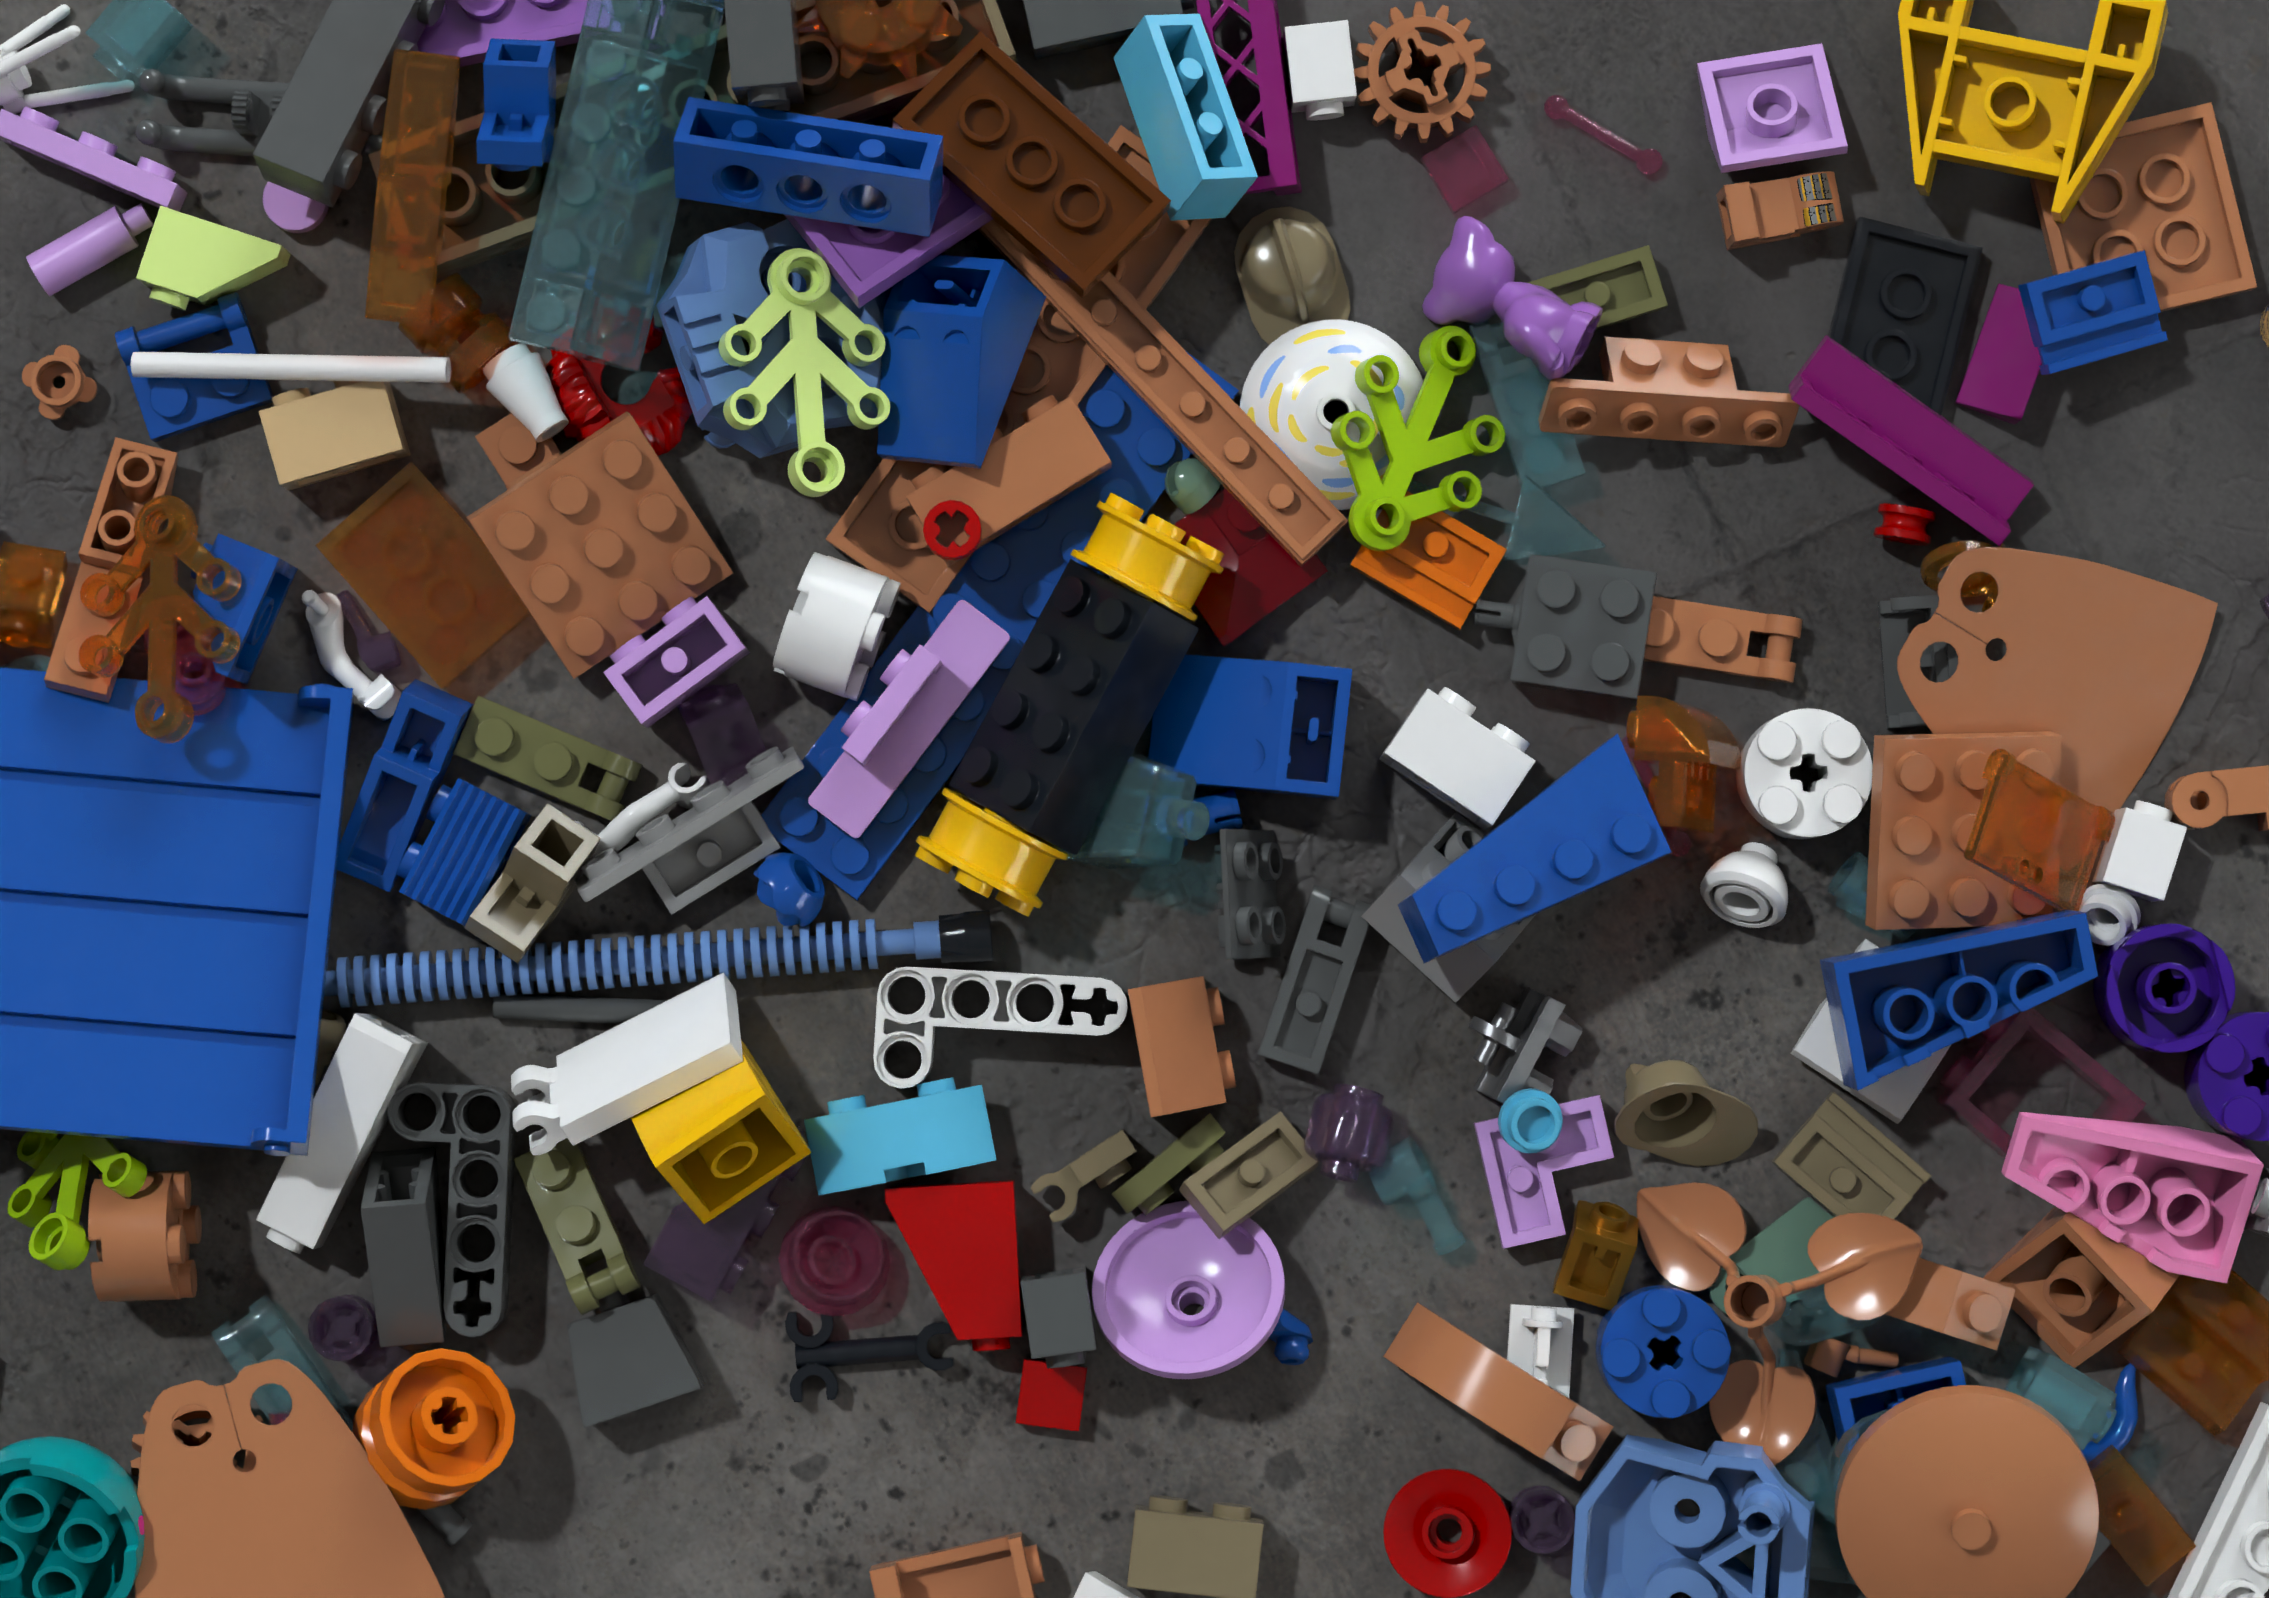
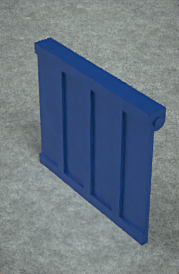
[0,667,354,1156]

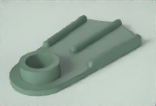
[1708,1197,1834,1314]

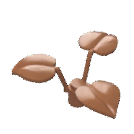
[1637,1182,1923,1466]

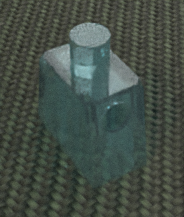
[1061,751,1210,869]

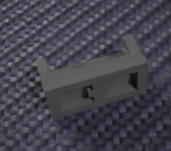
[1878,595,1959,729]

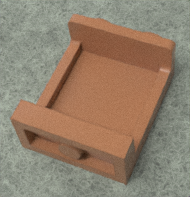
[869,1531,1045,1598]

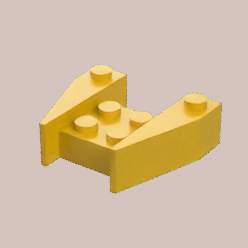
[1898,0,2168,224]

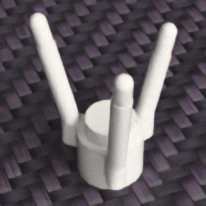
[0,4,135,114]

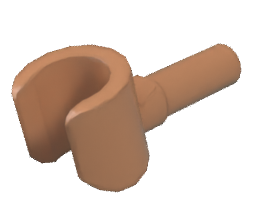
[1804,1335,1899,1378]

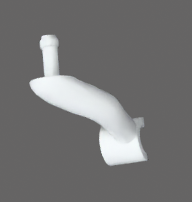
[302,590,402,721]
[575,763,710,857]

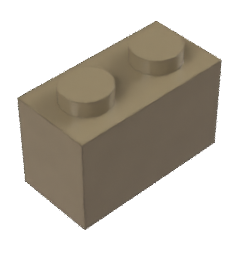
[1127,1495,1264,1598]

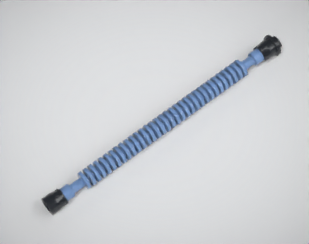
[324,910,993,1008]

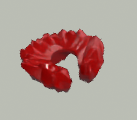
[545,305,692,456]

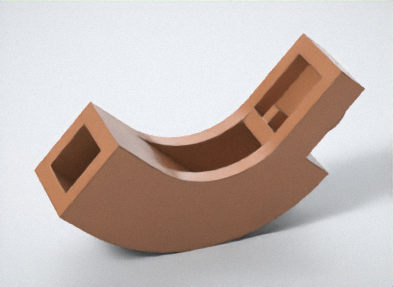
[1383,1302,1614,1481]

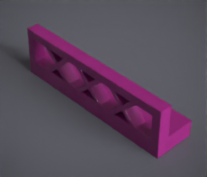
[1196,0,1302,196]
[1788,335,2034,546]

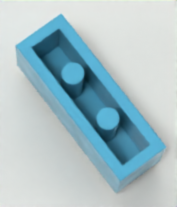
[1113,14,1258,221]

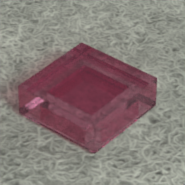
[1420,125,1508,214]

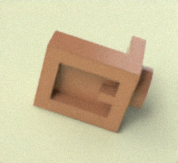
[475,413,562,490]

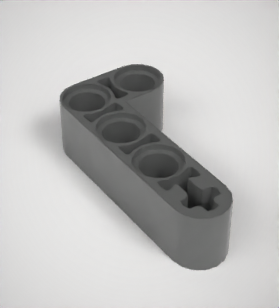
[388,1082,516,1337]

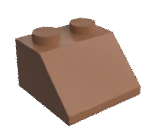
[1128,976,1236,1117]
[1983,1207,2180,1370]

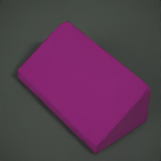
[1955,284,2042,425]

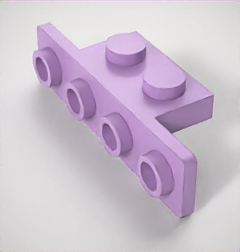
[808,600,1010,838]

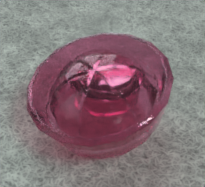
[779,1206,891,1317]

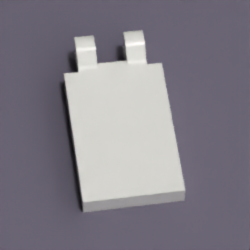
[511,972,743,1155]

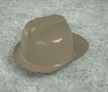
[1234,207,1351,345]
[1615,1060,1758,1167]

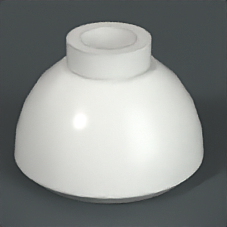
[1700,842,1788,928]

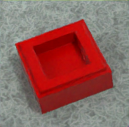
[1015,1358,1087,1432]

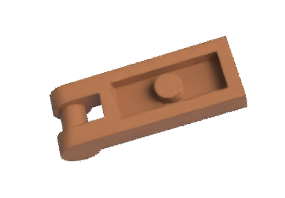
[1644,596,1803,683]

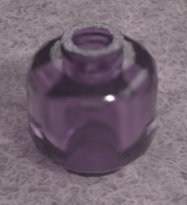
[1304,1084,1395,1183]

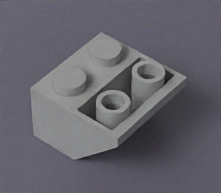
[1361,811,1536,1003]

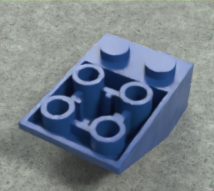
[877,255,1046,469]
[1146,655,1352,800]

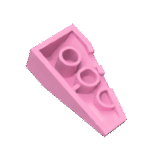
[2001,1112,2264,1284]

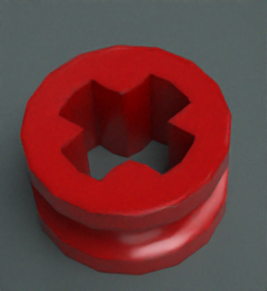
[923,500,982,561]
[1873,503,1936,546]

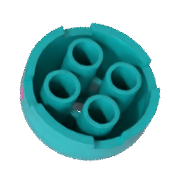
[0,1436,145,1598]

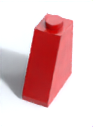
[885,1180,1023,1351]

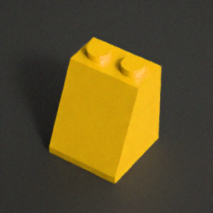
[630,1039,812,1224]

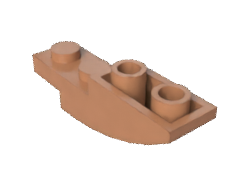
[44,437,178,703]

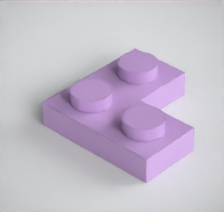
[1473,1095,1614,1249]

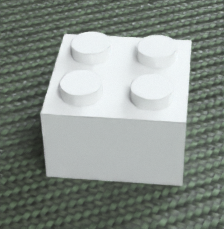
[1379,687,1536,830]

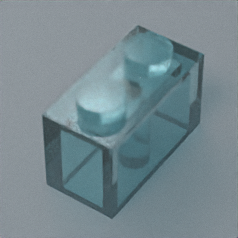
[2003,1346,2117,1450]

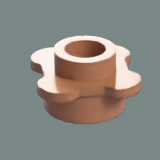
[22,345,97,420]

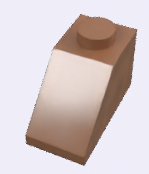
[1885,1258,2016,1351]

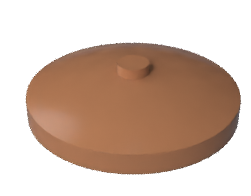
[1834,1385,2099,1598]

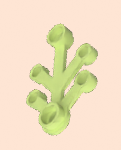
[718,248,890,497]

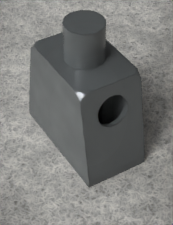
[567,1291,705,1428]

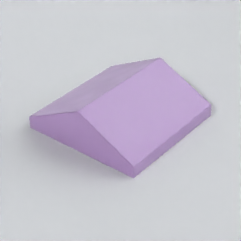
[1697,43,1848,173]

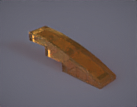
[365,49,460,326]

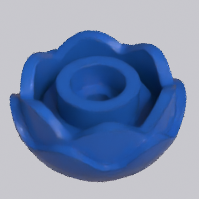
[753,852,825,927]

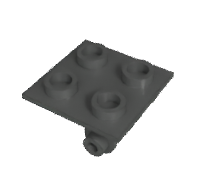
[1214,829,1286,960]

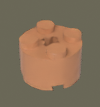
[88,1170,202,1302]

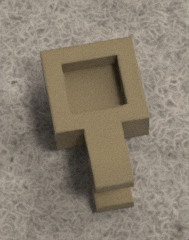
[1031,1129,1137,1222]

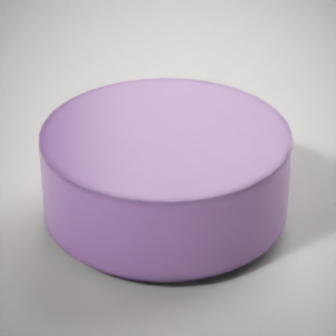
[263,181,329,233]

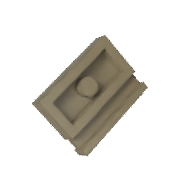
[1771,1092,1931,1219]

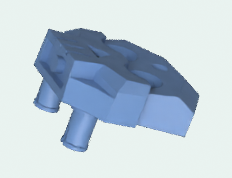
[656,219,893,458]
[1570,1435,1815,1598]

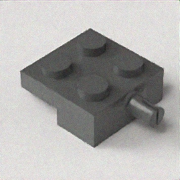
[1474,554,1657,701]

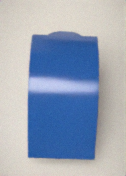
[476,38,556,172]

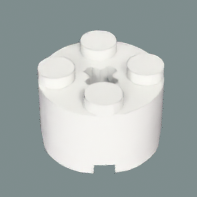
[773,552,901,701]
[1736,708,1873,839]

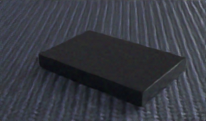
[1828,216,1983,415]

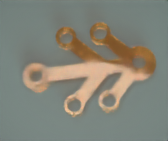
[78,495,242,744]

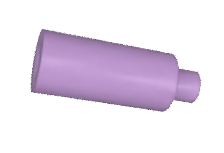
[26,203,154,296]

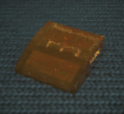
[2117,1269,2269,1436]

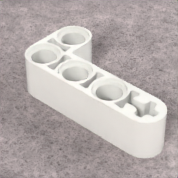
[873,967,1128,1089]

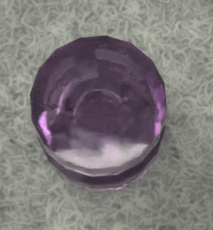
[308,1294,378,1361]
[1508,1484,1575,1554]

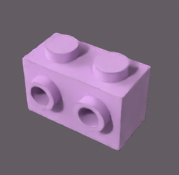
[603,596,750,728]

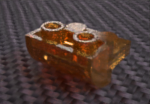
[1627,695,1741,833]

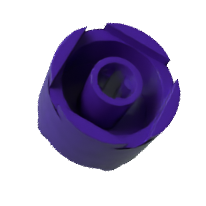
[2093,923,2236,1053]
[2184,1012,2269,1141]

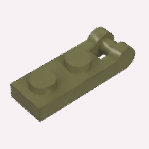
[453,695,643,821]
[514,1138,641,1315]

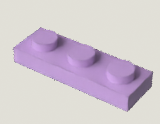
[0,106,188,212]

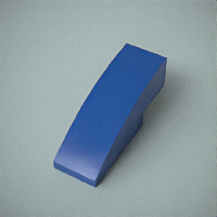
[337,679,474,892]

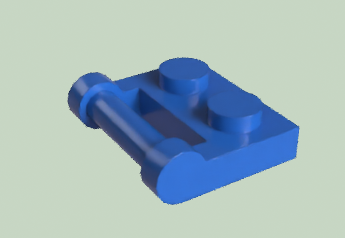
[115,292,274,442]

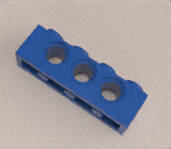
[673,97,943,237]

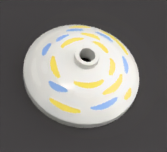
[1239,320,1423,510]

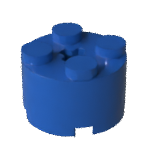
[1595,1285,1731,1418]

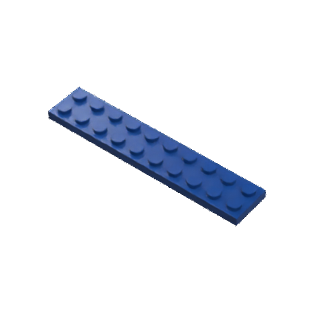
[761,351,1239,901]

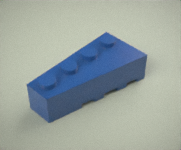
[1820,910,2098,1091]

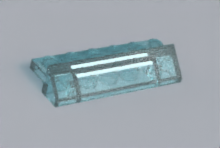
[508,0,725,372]

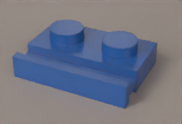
[2018,250,2168,375]

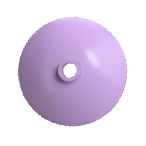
[1092,1201,1285,1379]

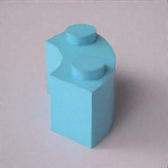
[804,1077,997,1195]

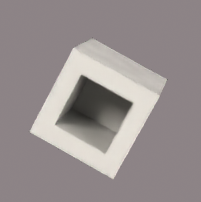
[1283,20,1357,121]
[2092,800,2187,902]

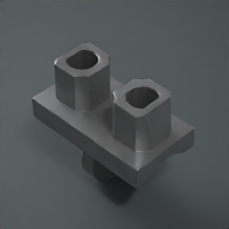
[1468,987,1583,1104]

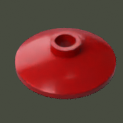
[1383,1468,1512,1598]

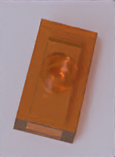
[2088,1444,2196,1587]

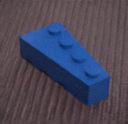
[1398,734,1671,964]

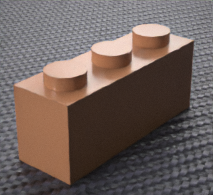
[906,395,1112,567]

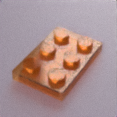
[315,461,530,690]

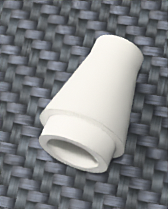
[483,343,569,442]

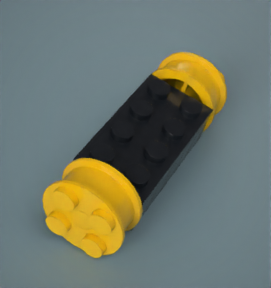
[915,492,1225,917]

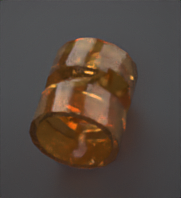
[398,272,520,395]

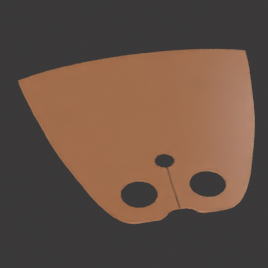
[1897,547,2218,872]
[135,1359,445,1598]

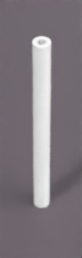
[131,352,451,383]

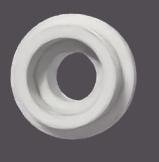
[2076,883,2141,946]

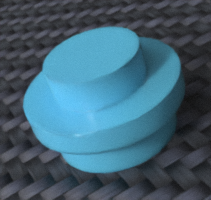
[1498,1088,1563,1154]

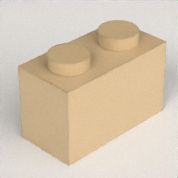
[259,381,411,490]

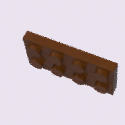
[892,31,1171,298]

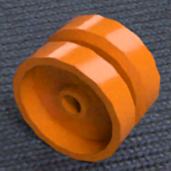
[352,1348,515,1510]

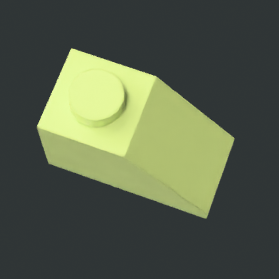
[136,206,291,311]

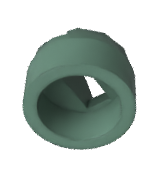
[1165,458,1221,514]

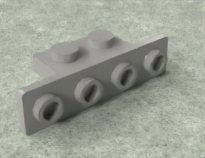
[576,747,804,915]

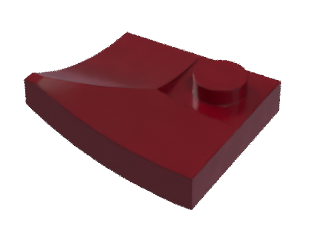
[1173,488,1328,647]

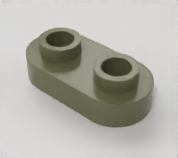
[1111,1113,1226,1216]

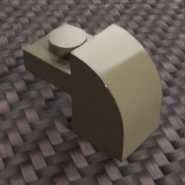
[464,803,601,963]

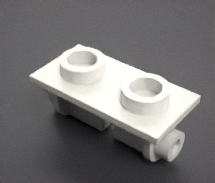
[1507,1304,1574,1398]

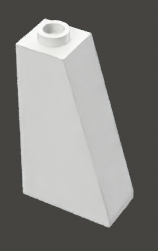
[256,1013,428,1254]

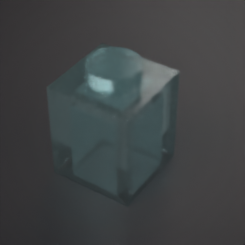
[85,0,194,81]

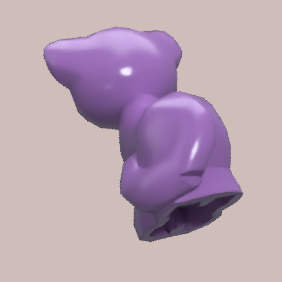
[1422,216,1603,380]

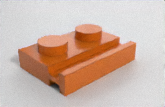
[1349,491,1507,630]

